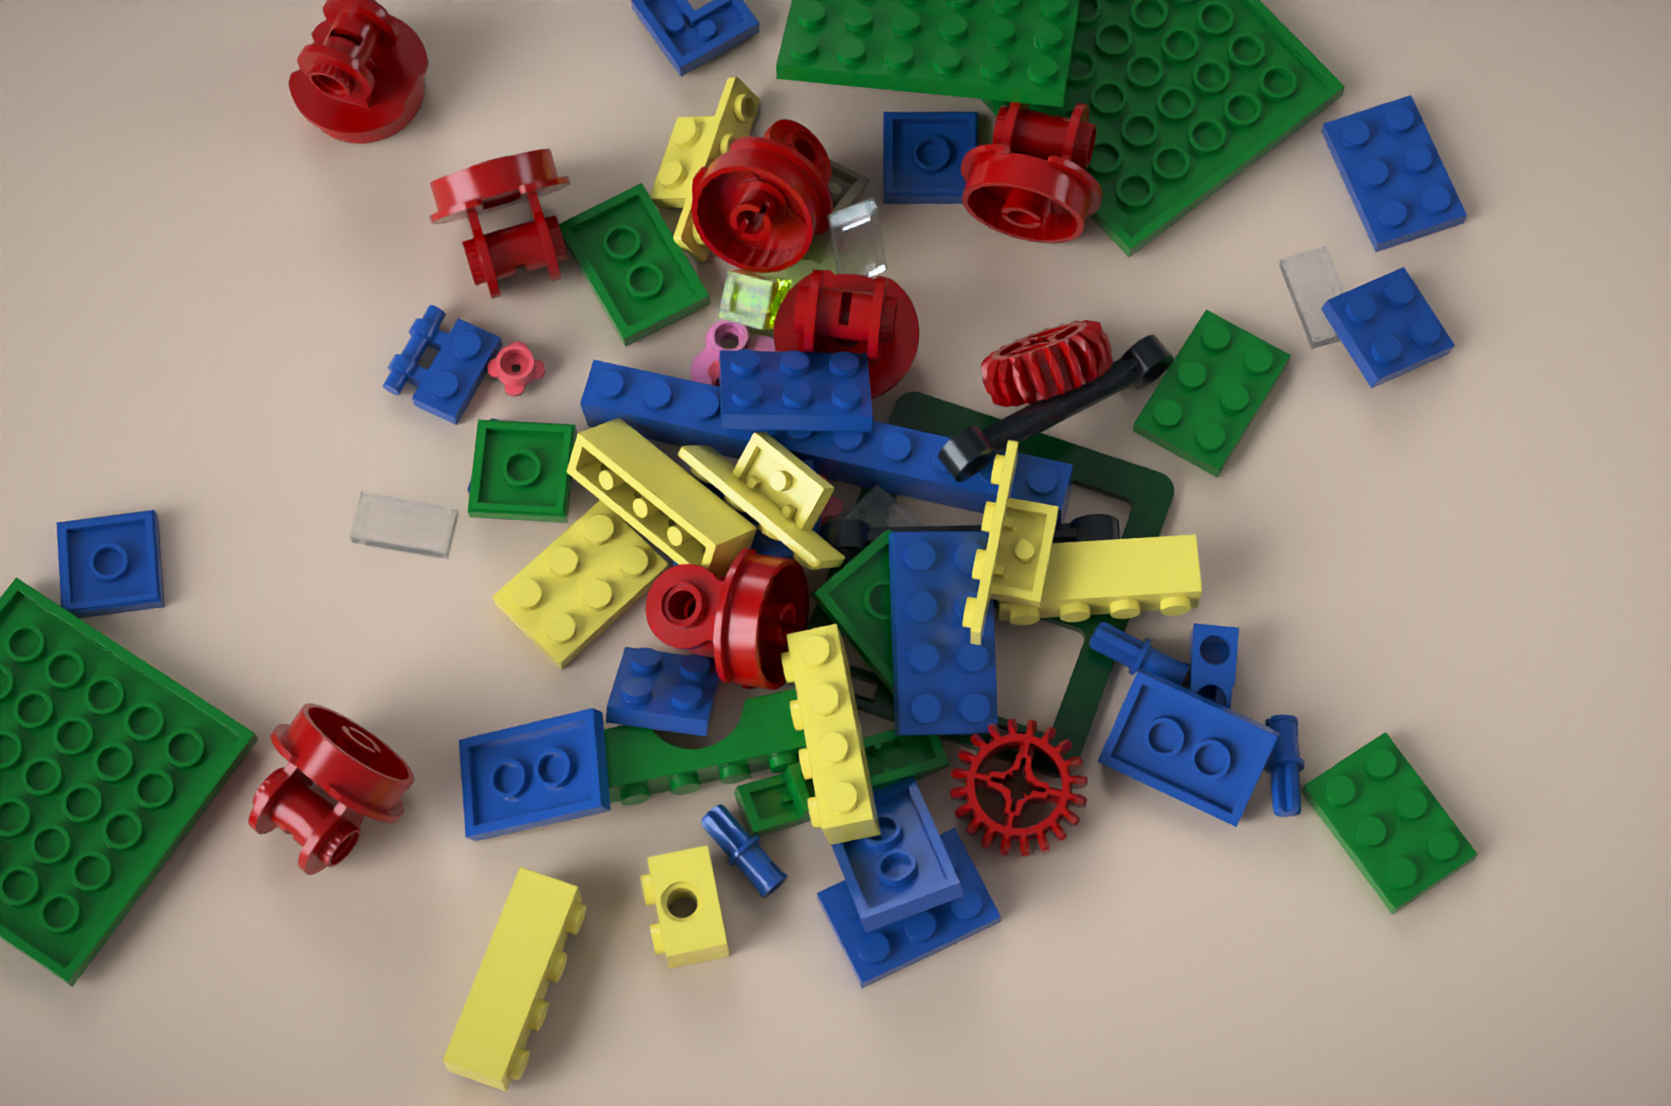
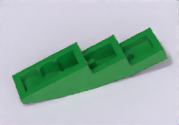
[734,729,950,837]

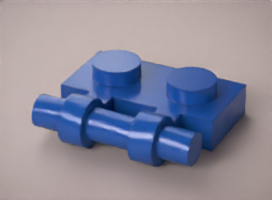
[383,305,503,425]

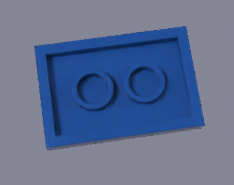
[1321,95,1467,252]
[719,349,873,432]
[1097,668,1280,827]
[459,708,611,841]
[831,777,964,933]
[817,828,1001,988]

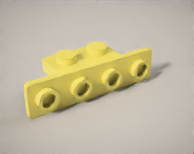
[650,77,760,262]
[678,432,845,570]
[962,440,1059,645]

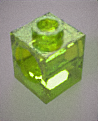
[718,269,792,330]

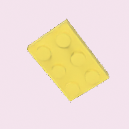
[492,500,670,670]

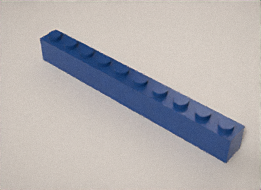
[580,360,1073,524]

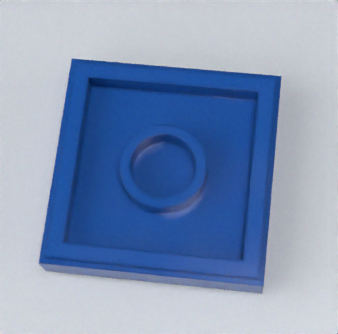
[883,112,978,204]
[56,510,164,618]

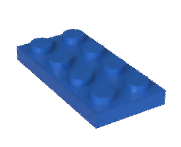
[888,531,998,736]

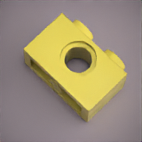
[640,845,729,969]

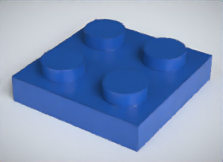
[1321,267,1455,389]
[606,647,721,737]

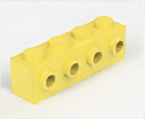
[567,418,757,578]
[996,534,1202,625]
[781,624,881,845]
[443,867,586,1092]

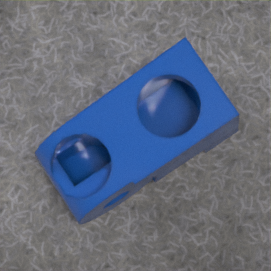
[1188,623,1239,709]

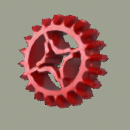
[981,320,1113,407]
[950,719,1088,858]

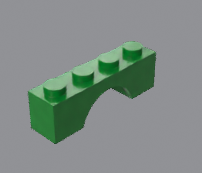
[604,689,807,805]

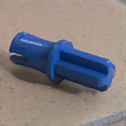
[1089,622,1189,686]
[1264,714,1305,817]
[701,804,788,899]

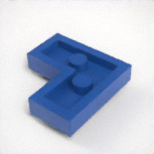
[631,0,760,77]

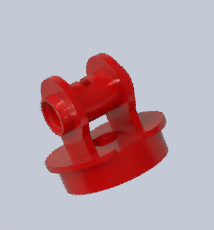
[288,0,429,144]
[961,102,1103,243]
[691,119,833,273]
[430,149,571,299]
[773,269,920,401]
[646,548,809,690]
[248,703,415,875]

